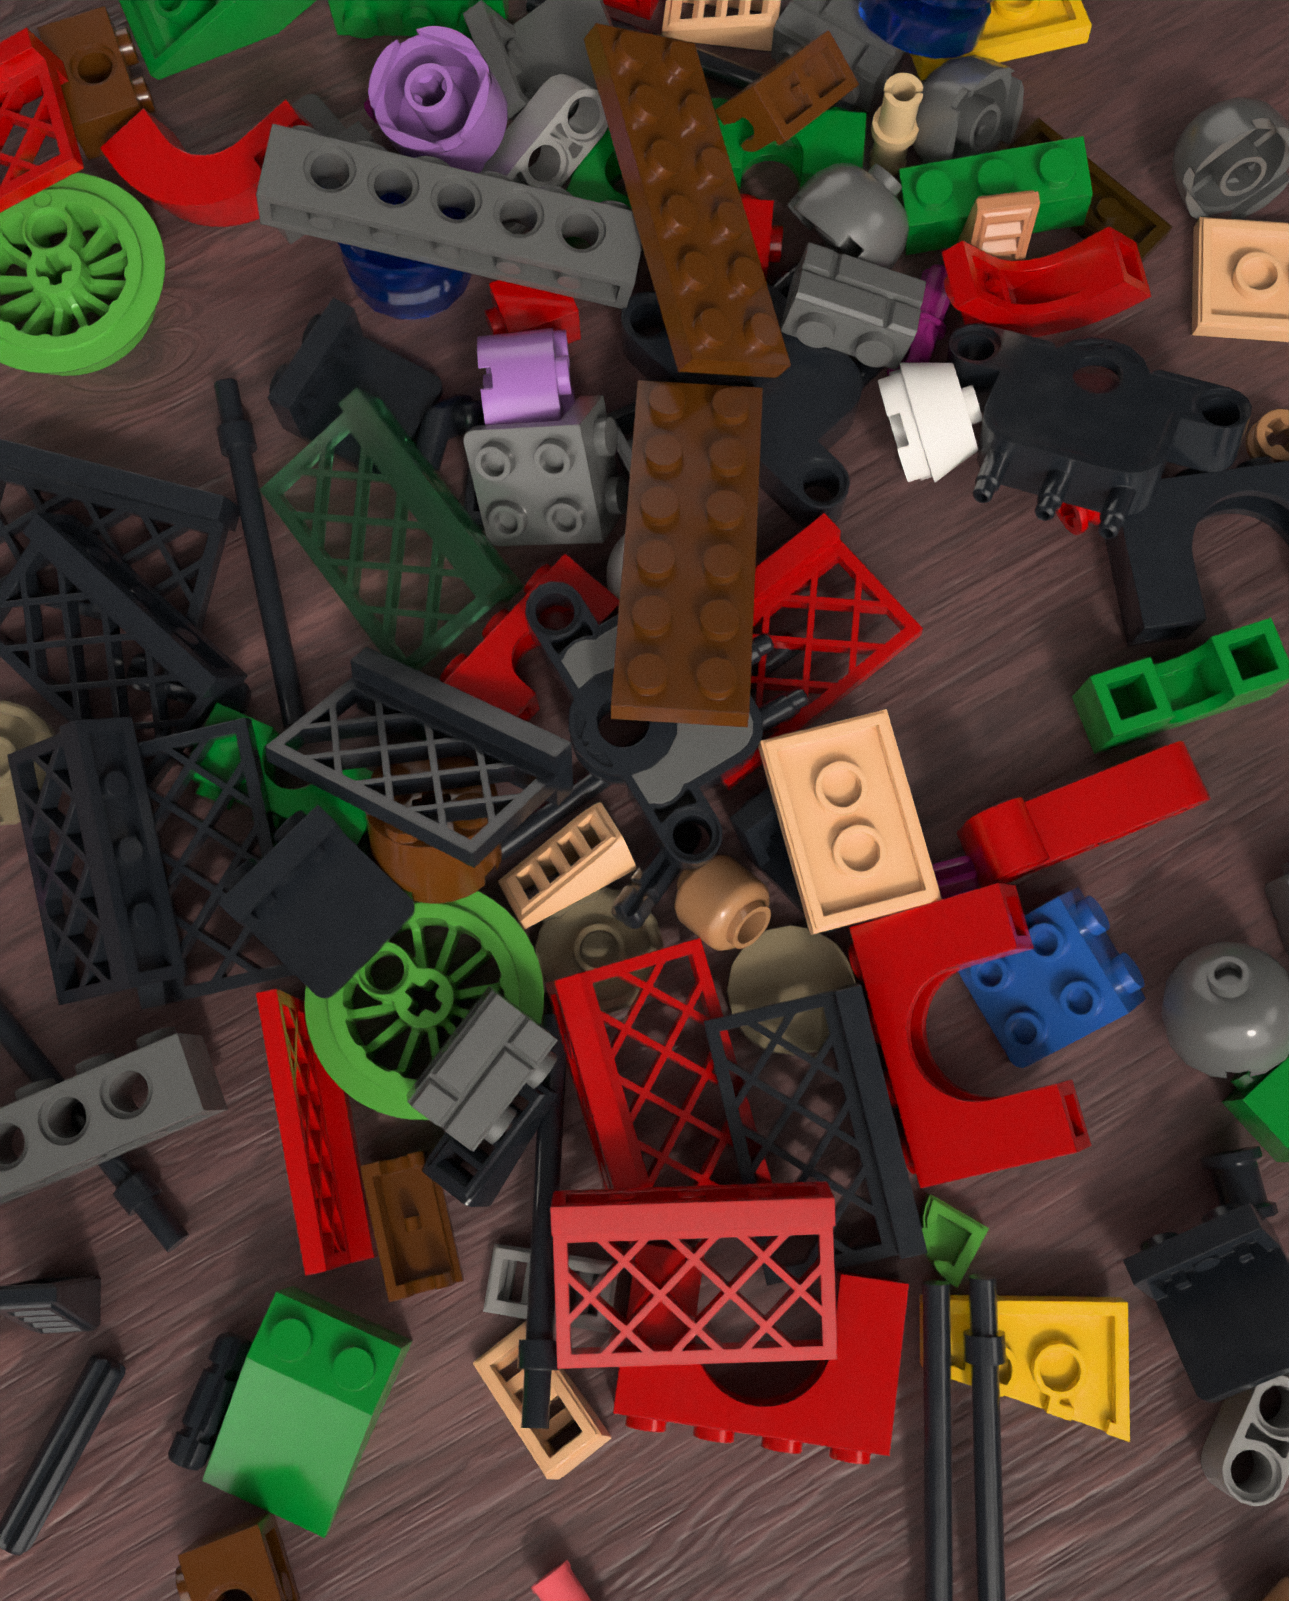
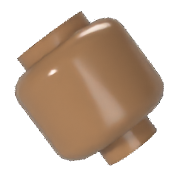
[674,855,771,951]

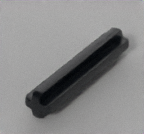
[0,1353,126,1556]

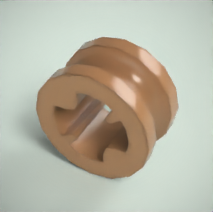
[1245,409,1289,463]

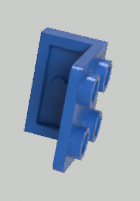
[958,887,1146,1068]

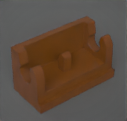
[715,30,859,152]
[360,1150,464,1303]

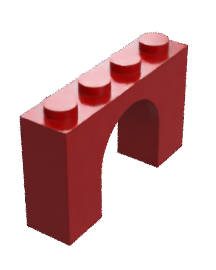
[848,883,1092,1188]
[613,1242,909,1464]

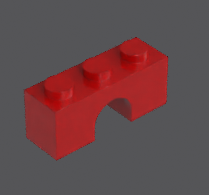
[439,554,619,722]

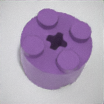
[368,26,508,173]
[477,328,575,425]

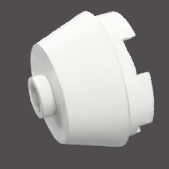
[878,363,983,482]

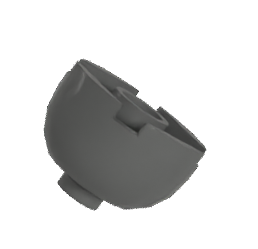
[912,55,1024,164]
[1171,97,1289,220]
[786,163,909,270]
[1161,942,1289,1078]

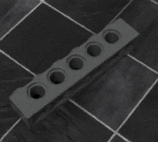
[256,124,642,309]
[0,1027,228,1206]

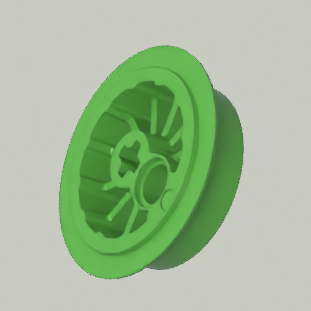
[0,173,165,376]
[304,890,544,1120]

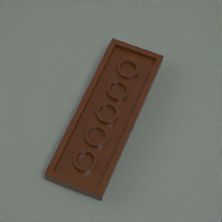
[583,23,791,378]
[611,380,763,727]

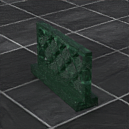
[259,388,524,671]

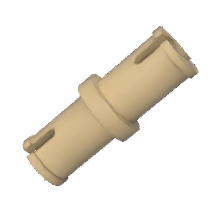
[869,72,923,176]

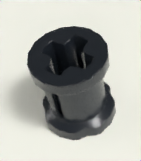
[1200,1146,1279,1218]

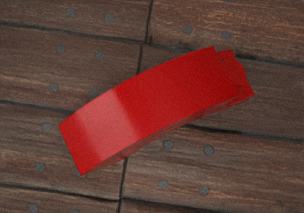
[100,99,315,227]
[942,226,1152,337]

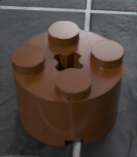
[365,755,502,904]

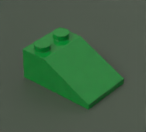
[119,0,317,80]
[202,1286,413,1538]

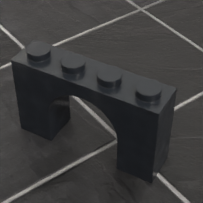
[1105,457,1289,647]

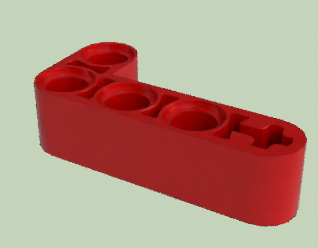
[956,741,1211,888]

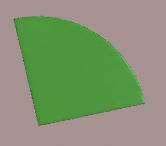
[919,1193,989,1288]

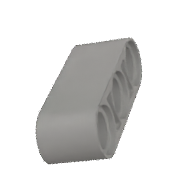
[464,74,608,234]
[1201,1372,1289,1506]

